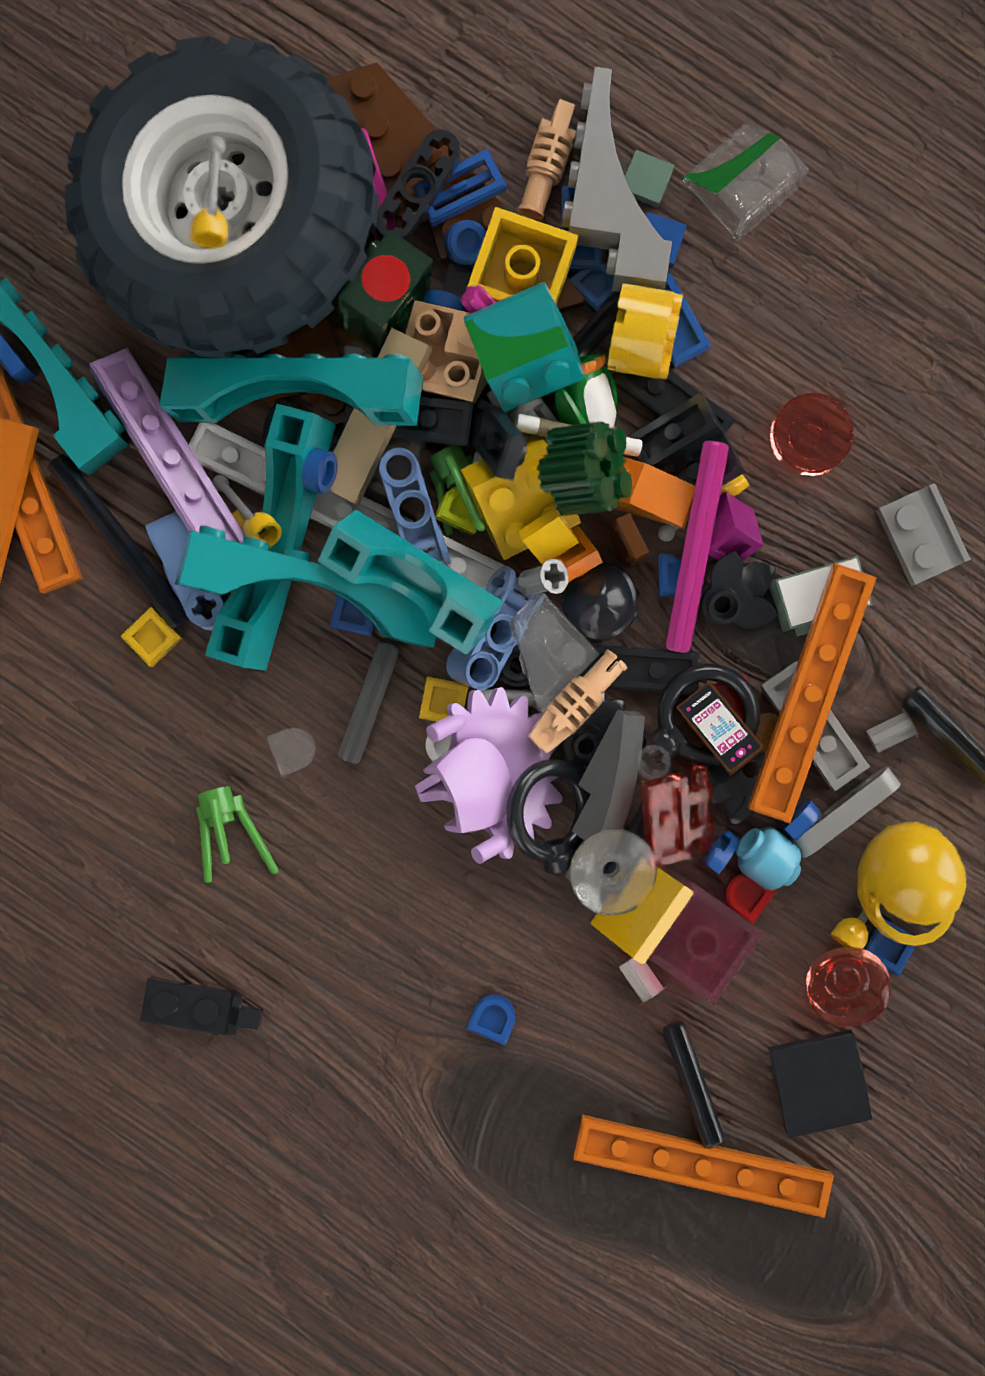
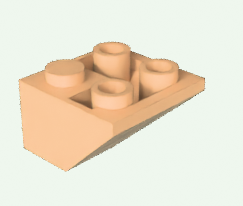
[405,300,488,403]

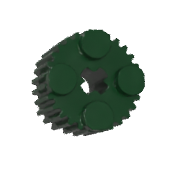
[537,421,633,516]

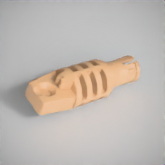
[518,99,576,220]
[527,649,627,753]

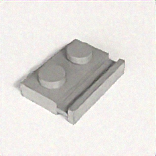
[876,483,971,586]

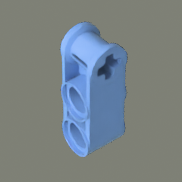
[379,448,451,564]
[145,511,227,631]
[446,566,542,690]

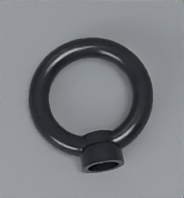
[649,664,760,766]
[506,759,591,873]

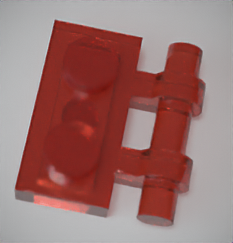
[641,766,715,868]

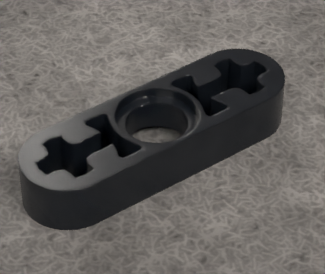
[376,129,460,246]

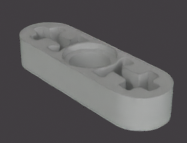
[791,766,901,858]

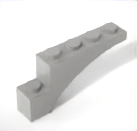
[562,67,672,292]

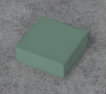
[625,150,675,208]

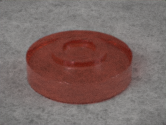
[770,393,854,476]
[806,947,891,1026]

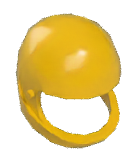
[857,822,966,946]

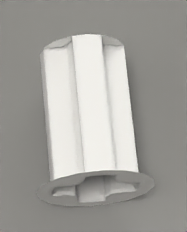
[619,957,667,1005]

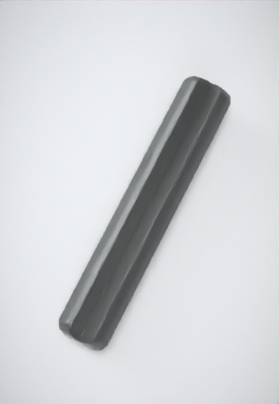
[338,642,400,764]

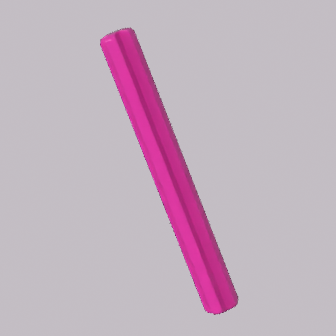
[665,441,729,653]

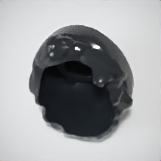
[561,563,640,645]

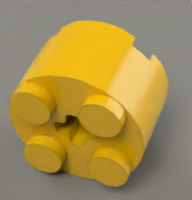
[607,283,683,379]

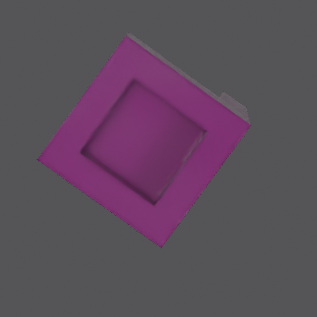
[709,491,763,561]

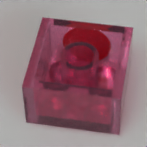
[648,878,764,1005]

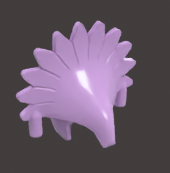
[415,687,563,864]

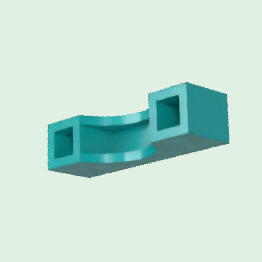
[318,510,503,655]

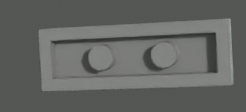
[759,661,870,791]

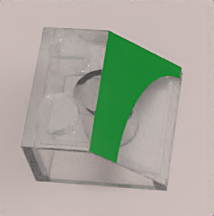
[683,123,809,241]

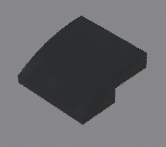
[628,392,746,486]
[768,1029,872,1138]

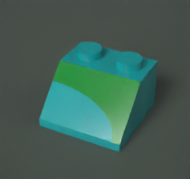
[464,281,585,412]

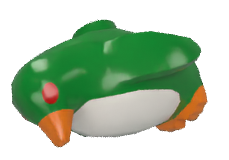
[553,354,618,428]

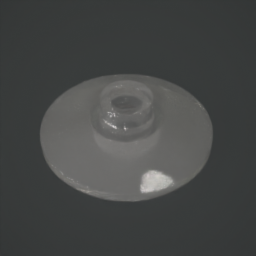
[570,829,657,915]

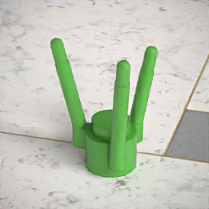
[429,446,485,536]
[196,786,278,883]

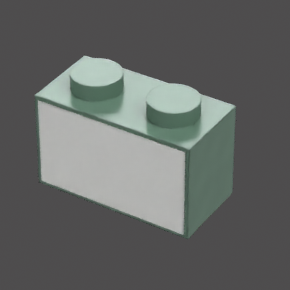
[769,556,873,637]

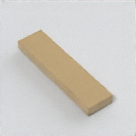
[329,328,433,505]

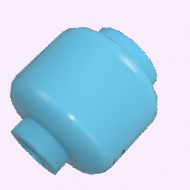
[736,826,801,890]

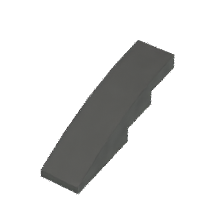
[565,710,645,886]

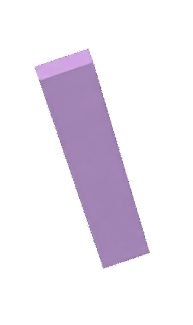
[89,348,245,544]

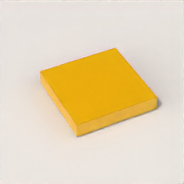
[590,856,694,965]

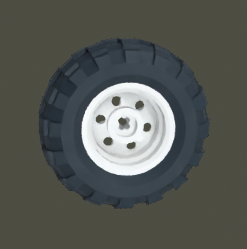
[64,36,379,358]

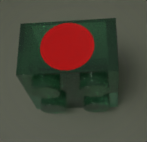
[337,230,433,356]

